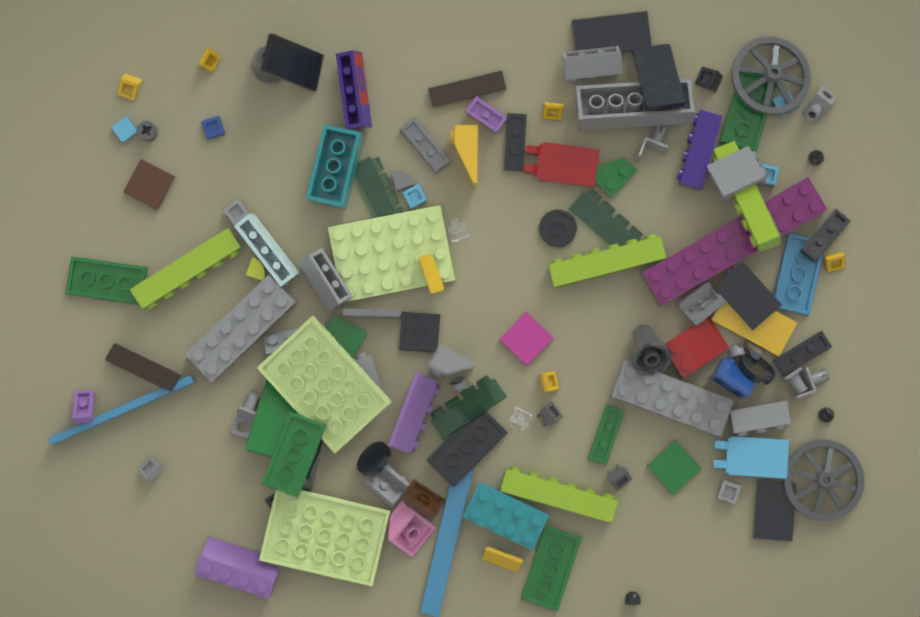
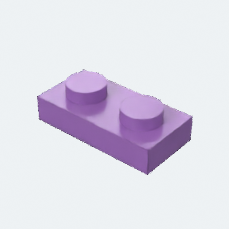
[465,96,507,134]
[72,389,95,424]

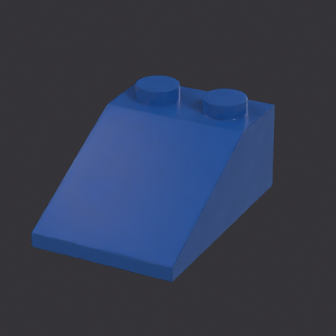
[709,357,755,399]

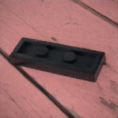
[504,113,527,172]
[800,209,851,263]
[773,331,832,377]

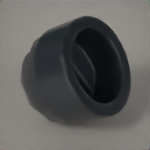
[808,150,824,166]
[818,407,834,423]
[625,591,641,605]

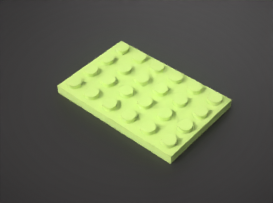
[328,205,455,302]
[257,316,392,453]
[259,490,390,587]

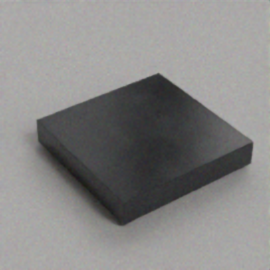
[399,312,440,353]

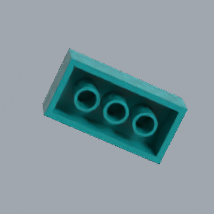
[306,124,364,210]
[462,482,549,550]

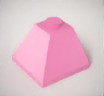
[388,501,436,557]

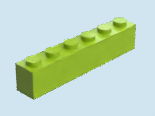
[712,141,781,253]
[130,228,241,311]
[549,234,666,288]
[500,466,618,523]

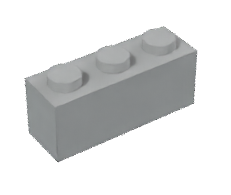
[562,46,623,82]
[298,248,353,312]
[728,401,791,437]

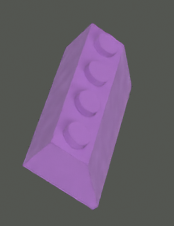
[388,372,440,454]
[195,536,281,599]

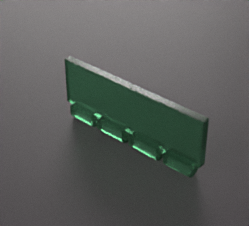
[355,157,403,218]
[569,189,643,246]
[430,375,507,440]

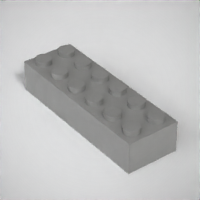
[575,79,695,131]
[185,274,297,383]
[610,360,734,437]

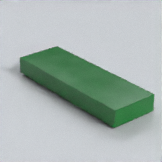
[588,405,625,465]

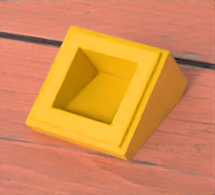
[117,74,142,101]

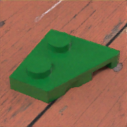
[595,157,637,198]

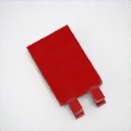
[523,142,600,188]

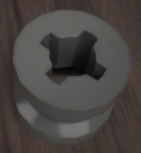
[137,121,158,142]

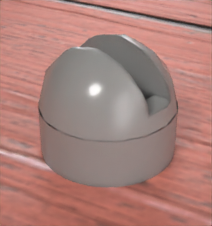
[729,344,745,359]
[450,376,467,393]

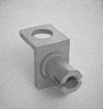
[802,86,837,122]
[635,126,669,162]
[771,361,808,395]
[791,367,830,400]
[231,393,260,439]

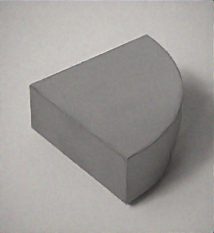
[391,171,415,191]
[743,339,763,360]

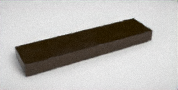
[428,70,507,108]
[105,343,181,392]

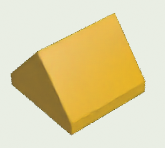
[198,48,221,73]
[542,102,564,120]
[823,252,846,272]
[538,371,559,393]

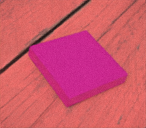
[499,312,553,366]

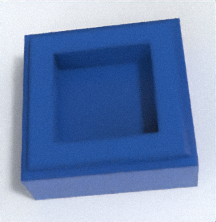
[201,116,225,140]

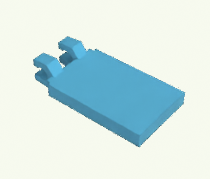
[713,436,789,479]

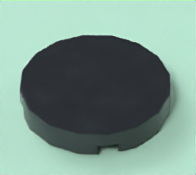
[539,209,577,248]
[739,353,775,385]
[357,441,391,477]

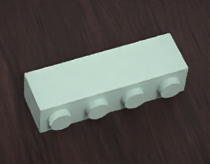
[234,213,300,287]

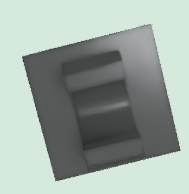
[537,401,563,426]
[607,464,632,491]

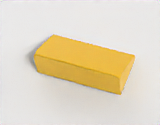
[419,254,444,294]
[482,546,523,572]

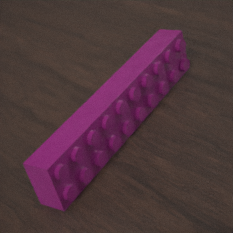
[641,177,828,307]

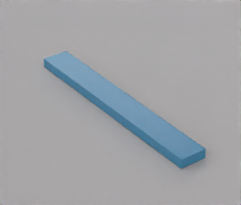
[49,376,196,445]
[420,469,473,617]

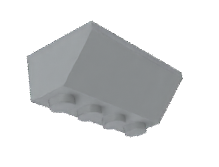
[429,344,475,378]

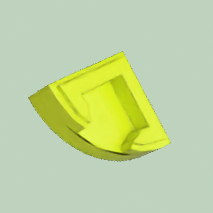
[246,257,265,281]

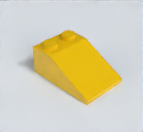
[451,125,478,188]

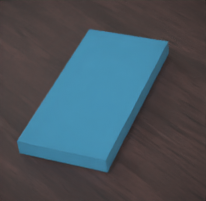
[774,233,823,316]

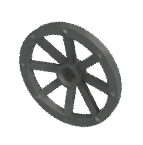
[731,37,811,115]
[783,440,864,521]

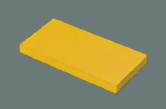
[711,299,798,356]

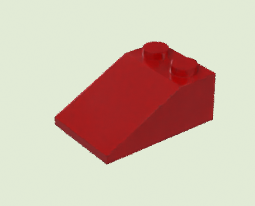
[665,316,729,379]

